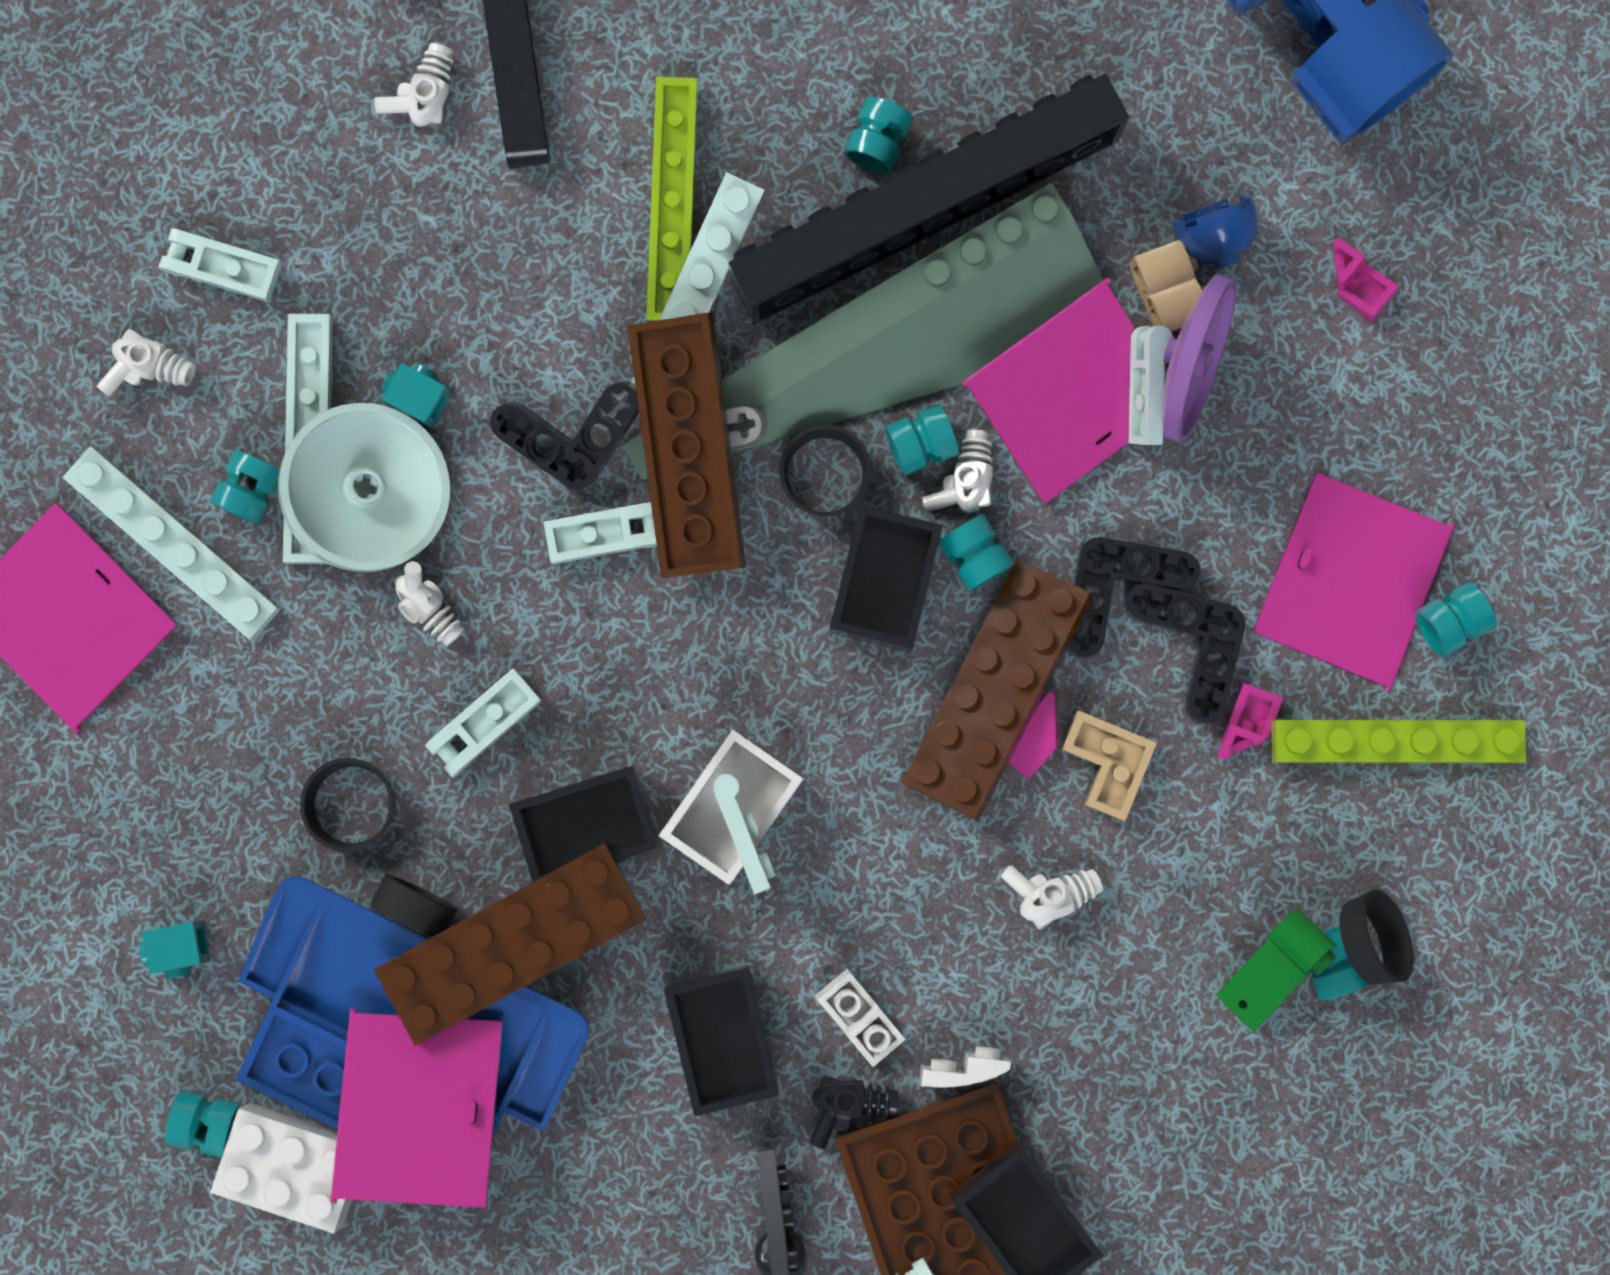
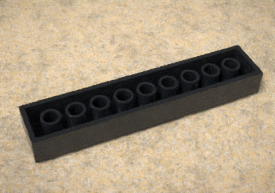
[728,73,1130,326]

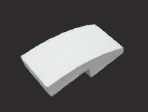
[815,969,906,1067]
[919,1047,1011,1087]

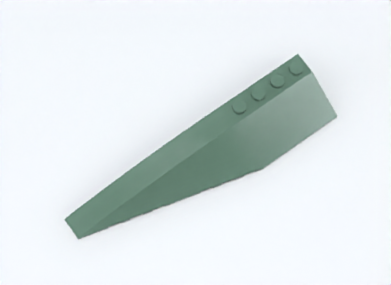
[622,182,1103,481]

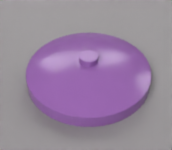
[1163,274,1237,444]

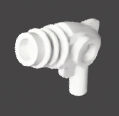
[375,43,453,127]
[96,329,196,397]
[923,430,993,514]
[395,561,465,647]
[1001,865,1103,929]

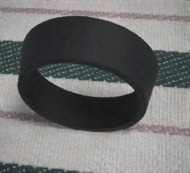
[779,425,872,516]
[300,758,395,852]
[1340,889,1414,985]

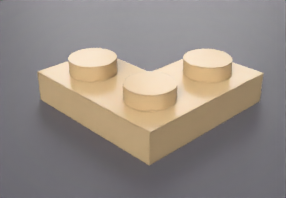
[1061,710,1157,821]

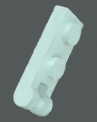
[158,228,282,303]
[1129,326,1173,445]
[544,502,657,565]
[425,668,542,778]
[713,774,776,895]

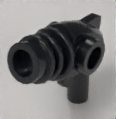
[809,1075,898,1150]

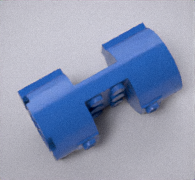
[1226,0,1454,146]

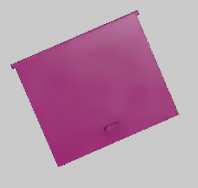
[961,278,1135,504]
[1253,472,1455,693]
[0,502,178,734]
[330,1009,503,1208]

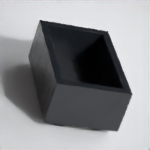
[829,505,943,653]
[509,765,661,882]
[663,965,779,1117]
[949,1141,1104,1275]

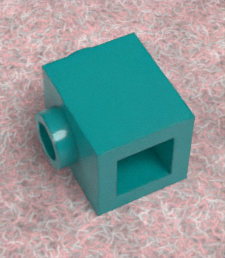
[381,363,452,430]
[139,920,211,980]

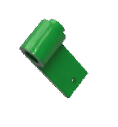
[1216,907,1337,1032]

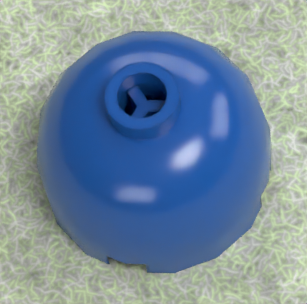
[1172,195,1258,269]

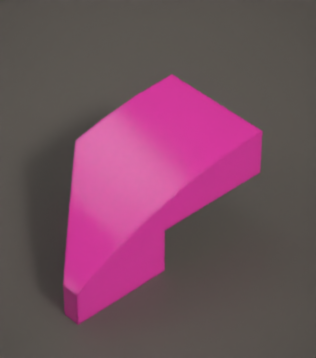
[1333,237,1399,323]
[1217,682,1284,759]
[1009,688,1060,779]

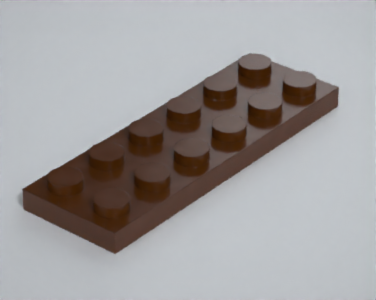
[627,312,746,578]
[902,559,1093,822]
[373,842,647,1046]

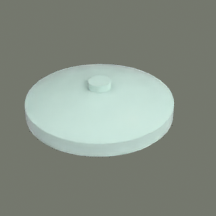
[278,403,450,572]

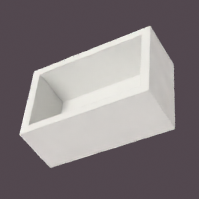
[659,730,803,885]
[210,1103,352,1233]

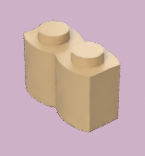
[1129,240,1205,335]

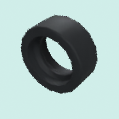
[370,874,457,937]

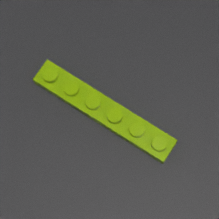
[646,77,698,322]
[1271,720,1526,763]

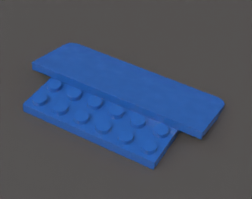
[235,876,590,1140]

